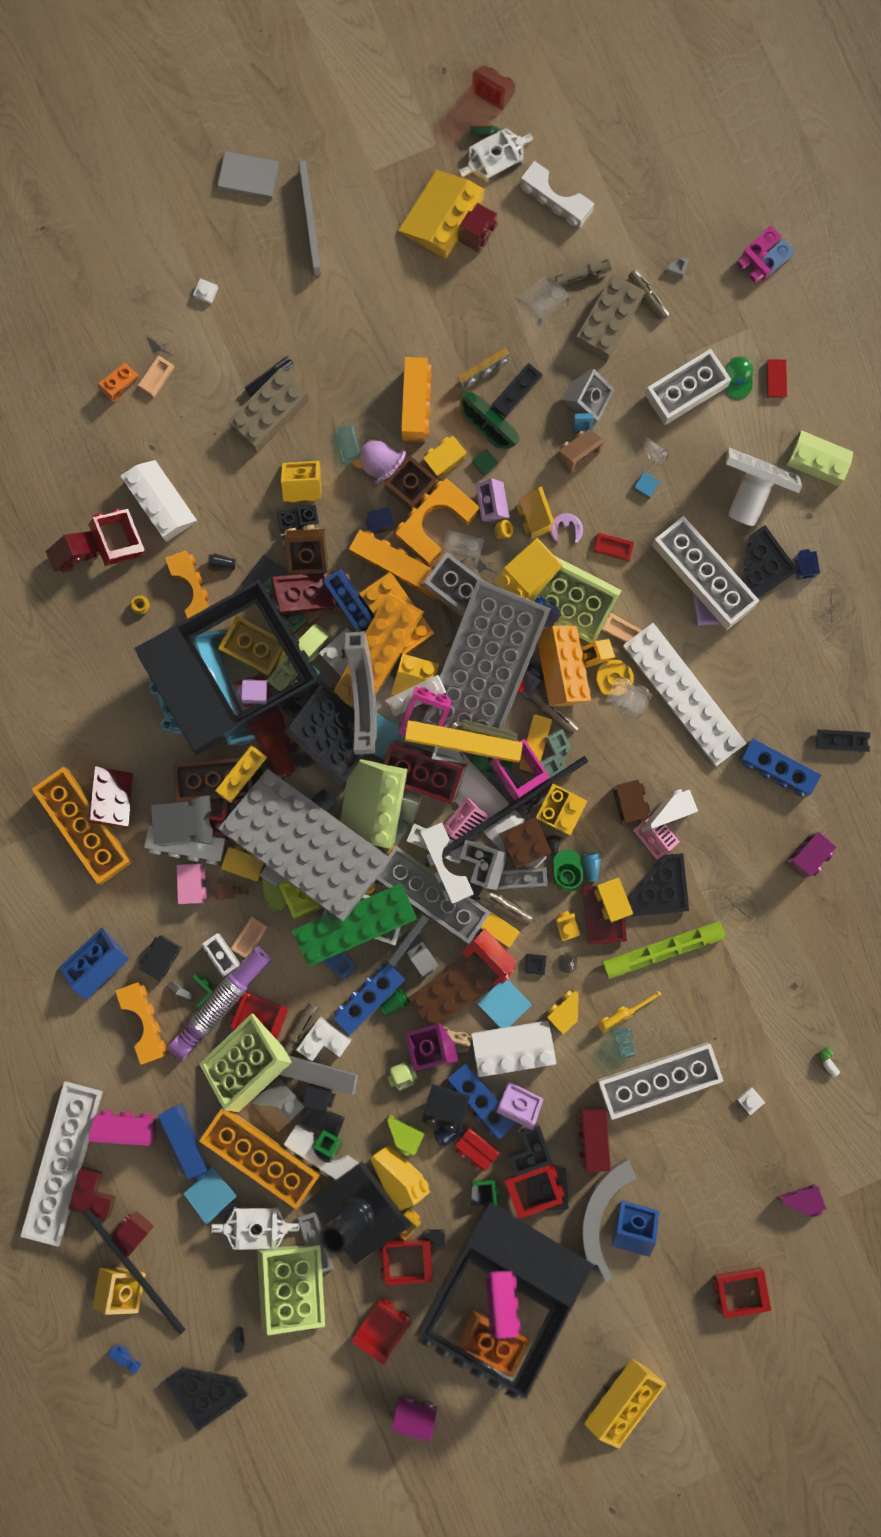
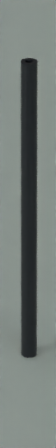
[82,1208,185,1335]

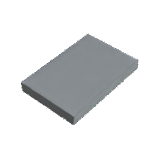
[218,151,280,199]

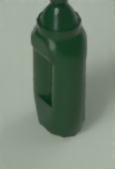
[470,125,503,136]

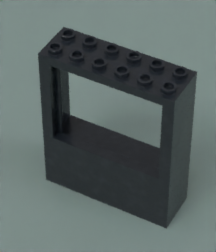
[134,580,319,756]
[415,1202,594,1401]

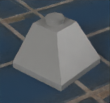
[562,369,615,422]
[252,1076,305,1132]

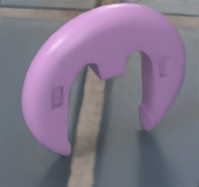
[550,513,583,544]

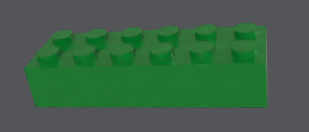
[292,883,417,967]

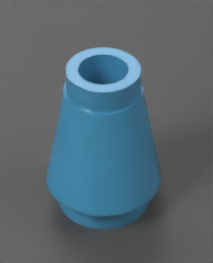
[582,853,601,882]

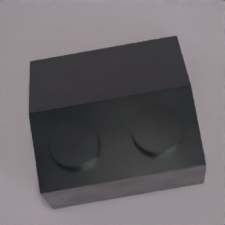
[422,1084,470,1134]

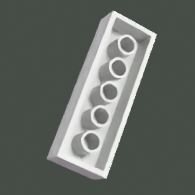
[652,516,760,630]
[597,1042,724,1120]

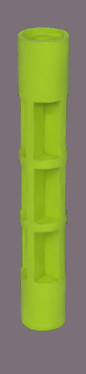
[602,921,726,979]

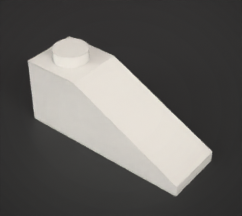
[641,789,698,832]

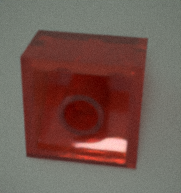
[472,65,515,111]

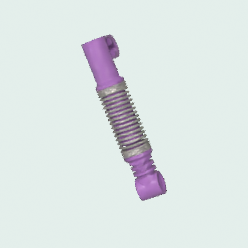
[167,945,273,1062]

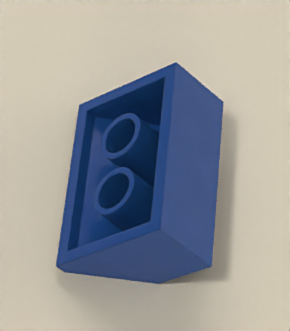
[59,928,129,999]

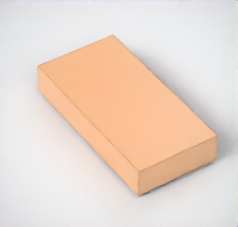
[138,355,175,397]
[601,613,643,643]
[231,916,268,958]

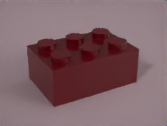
[576,1106,611,1172]

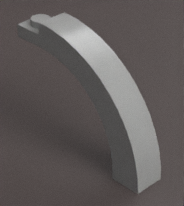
[345,631,377,754]
[581,1158,637,1282]

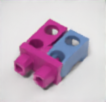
[737,225,795,283]

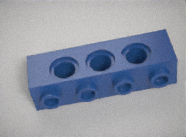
[323,569,374,633]
[739,739,821,798]
[333,963,406,1035]
[447,1062,517,1139]

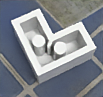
[297,1017,352,1061]

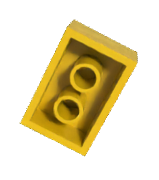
[218,615,285,678]

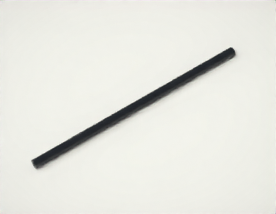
[423,756,588,868]

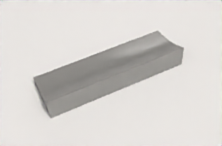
[376,846,491,945]

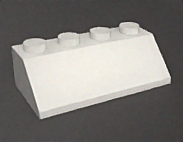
[121,460,197,542]
[471,1020,556,1077]

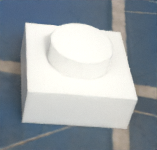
[193,279,218,304]
[736,1087,765,1115]

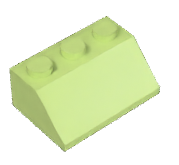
[787,430,853,487]

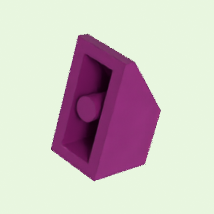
[777,1184,827,1217]

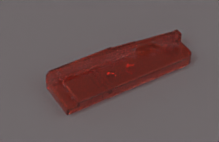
[231,673,300,778]

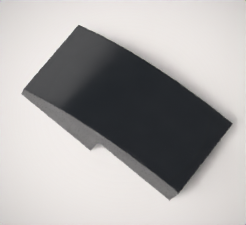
[277,505,319,531]

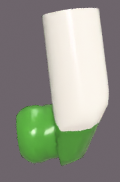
[819,1047,840,1077]

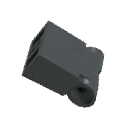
[151,796,214,846]

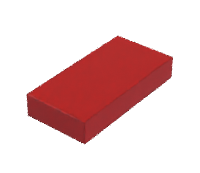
[766,359,787,398]
[593,533,634,561]

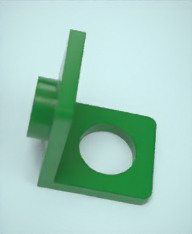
[192,974,214,1009]
[472,1178,500,1206]

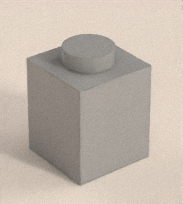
[407,942,439,977]

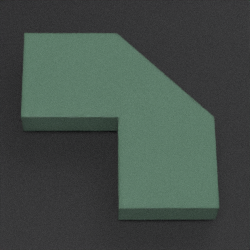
[540,729,570,780]

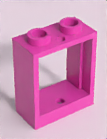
[398,686,451,736]
[489,739,550,801]

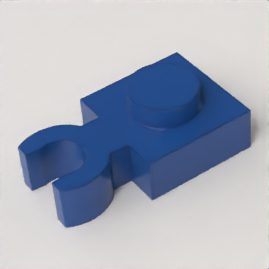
[108,1344,142,1374]

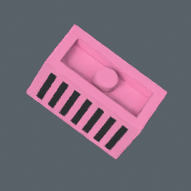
[443,797,490,840]
[633,815,679,860]

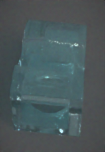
[612,1026,636,1059]

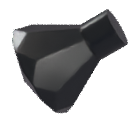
[546,835,562,856]

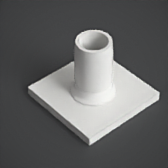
[726,448,802,526]

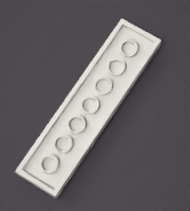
[622,623,746,767]
[21,1081,103,1247]

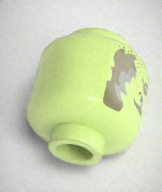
[387,1062,418,1091]

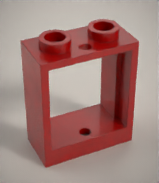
[88,509,145,566]
[504,1165,565,1219]
[379,1238,433,1286]
[712,1267,771,1319]

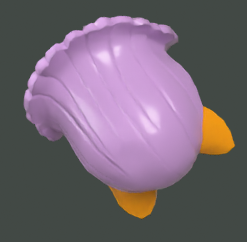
[352,439,406,485]

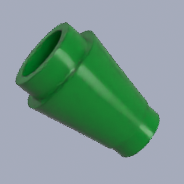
[380,989,410,1016]

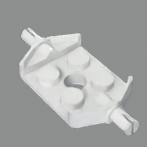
[459,128,533,182]
[211,1207,299,1249]

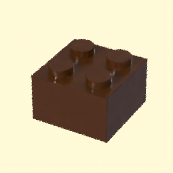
[384,455,438,511]
[285,529,328,575]
[612,779,650,825]
[499,817,552,869]

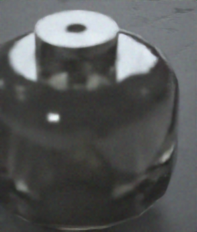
[558,952,577,973]

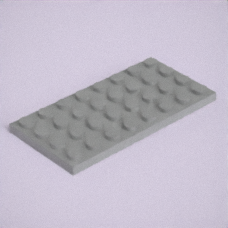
[422,579,551,729]
[218,769,391,922]

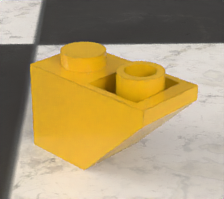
[546,990,578,1035]

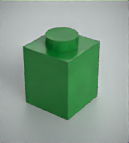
[313,1130,343,1161]

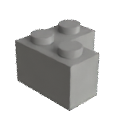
[460,840,508,890]

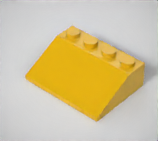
[398,170,484,260]

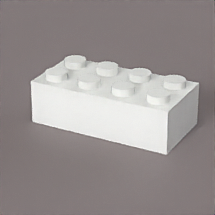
[645,349,731,425]

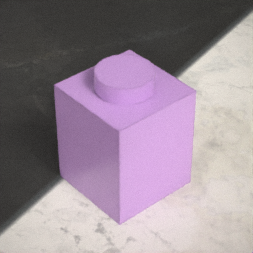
[238,680,267,704]

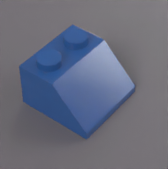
[611,1200,659,1257]

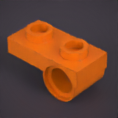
[98,363,138,402]

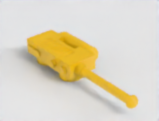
[598,991,661,1035]

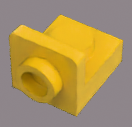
[554,911,580,941]
[399,1208,421,1240]

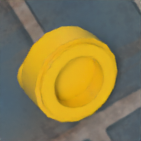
[494,519,513,539]

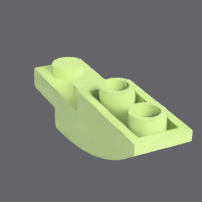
[267,623,331,691]

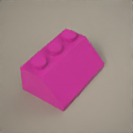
[88,1110,157,1146]
[484,1272,521,1339]

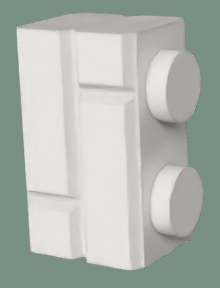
[201,933,240,977]

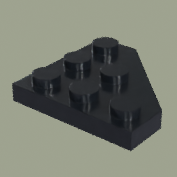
[741,525,798,599]
[629,853,689,916]
[164,1367,248,1431]

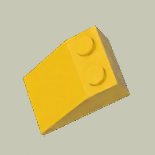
[493,538,563,601]
[370,1144,430,1211]

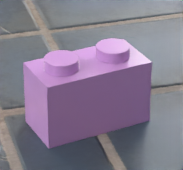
[476,478,510,524]

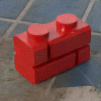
[454,1127,500,1171]

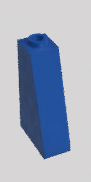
[158,1103,209,1180]

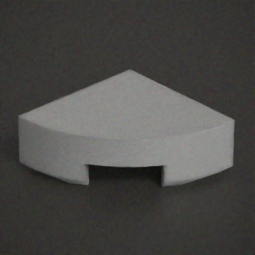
[665,258,689,278]
[167,981,194,1000]

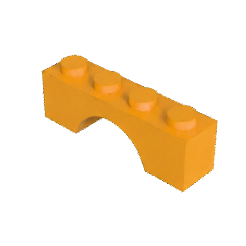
[165,550,210,619]
[115,982,167,1065]

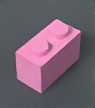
[177,864,207,904]

